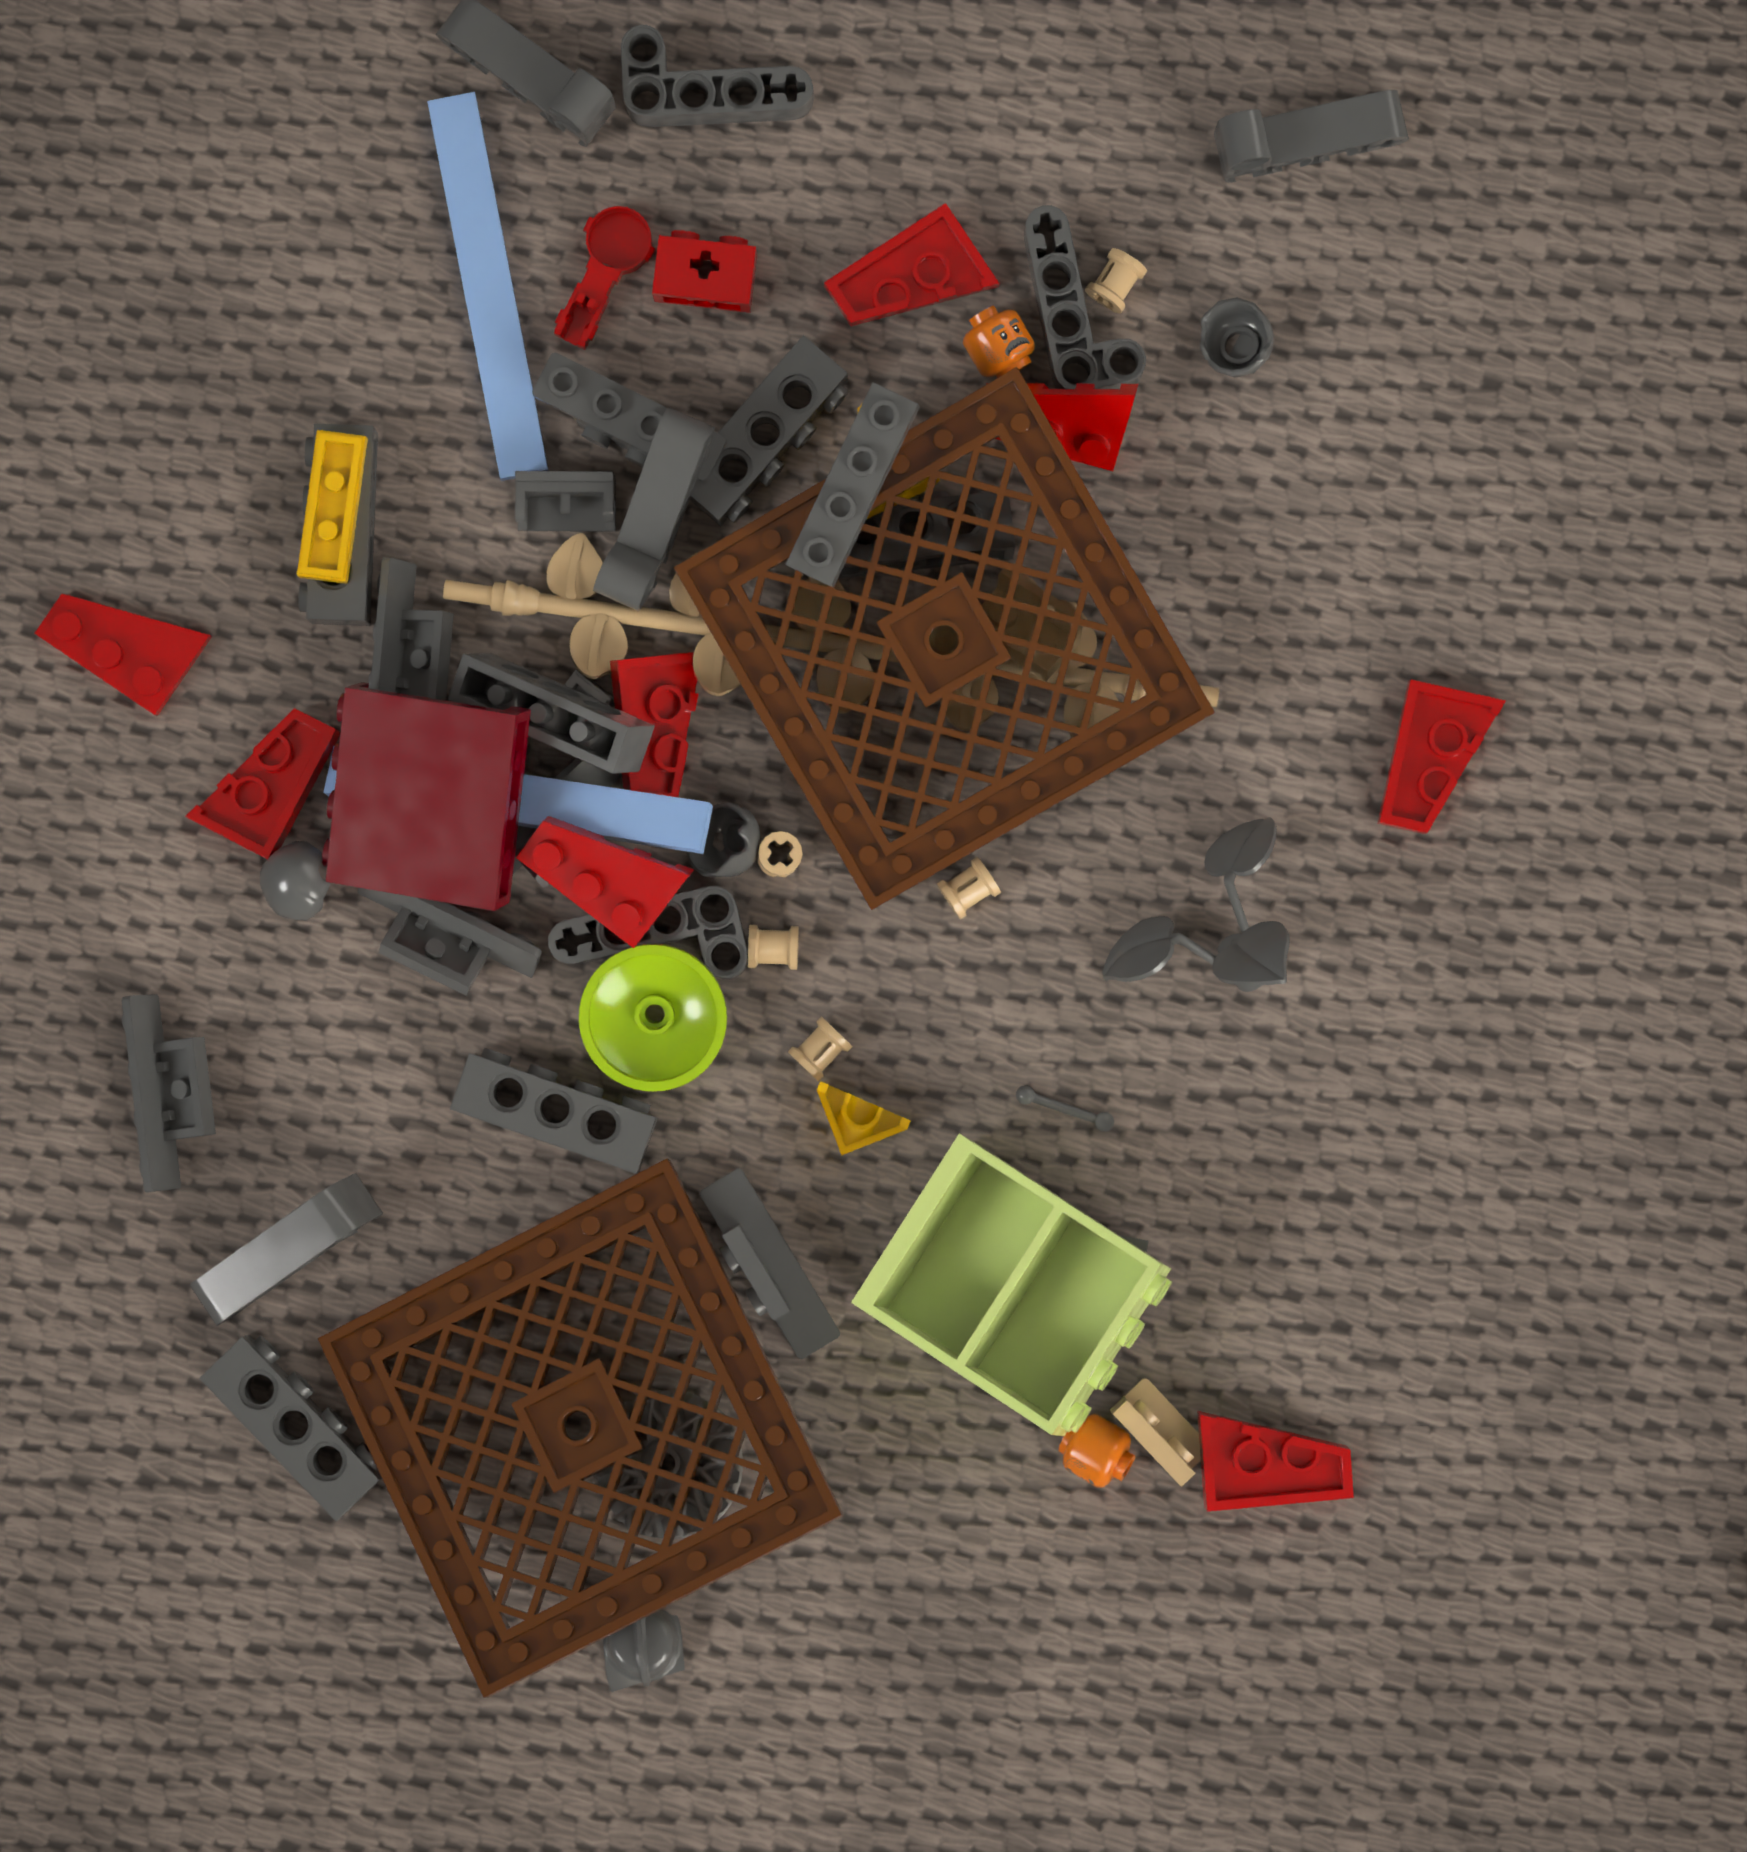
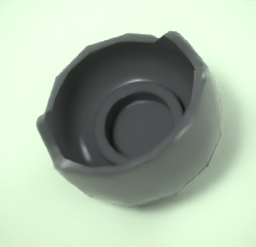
[1200,297,1274,378]
[686,803,760,877]
[260,841,331,921]

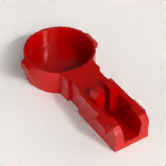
[554,206,655,350]

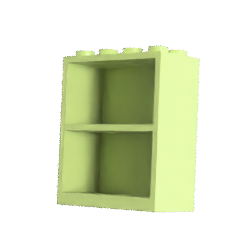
[851,1134,1172,1436]

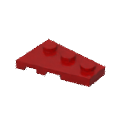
[824,203,999,326]
[986,383,1139,472]
[34,593,212,717]
[610,652,699,798]
[1377,679,1506,834]
[185,708,341,860]
[516,816,694,949]
[1197,1411,1354,1512]

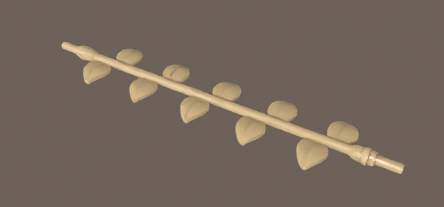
[443,533,1219,737]

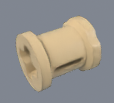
[1085,248,1147,313]
[757,831,803,877]
[936,857,1001,920]
[748,925,799,970]
[788,1016,853,1082]

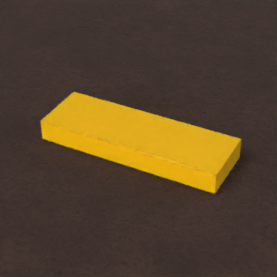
[297,430,368,584]

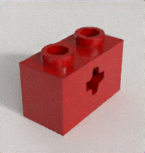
[652,230,757,313]

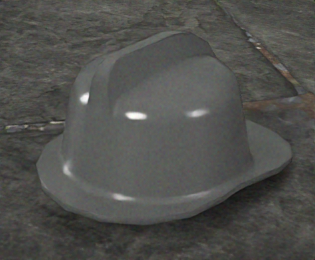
[603,1609,685,1692]

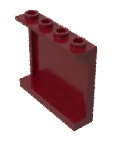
[322,682,531,911]

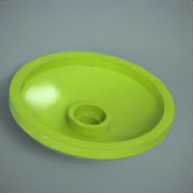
[579,944,727,1092]

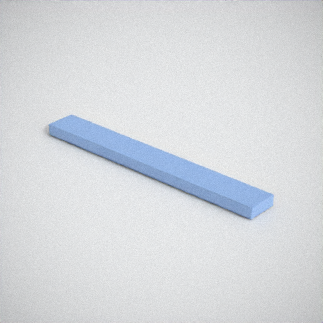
[427,92,549,481]
[323,746,713,854]

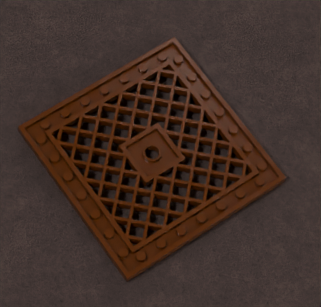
[673,367,1215,910]
[318,1158,844,1698]

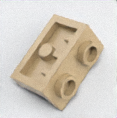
[982,569,1084,682]
[1109,1378,1201,1487]

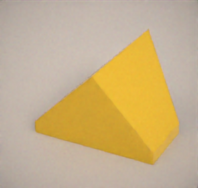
[817,1081,911,1156]

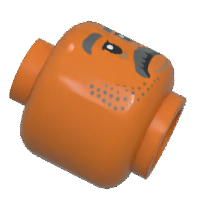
[963,305,1035,378]
[1058,1414,1135,1488]

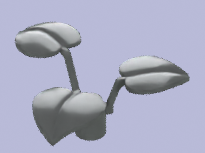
[1102,817,1290,992]

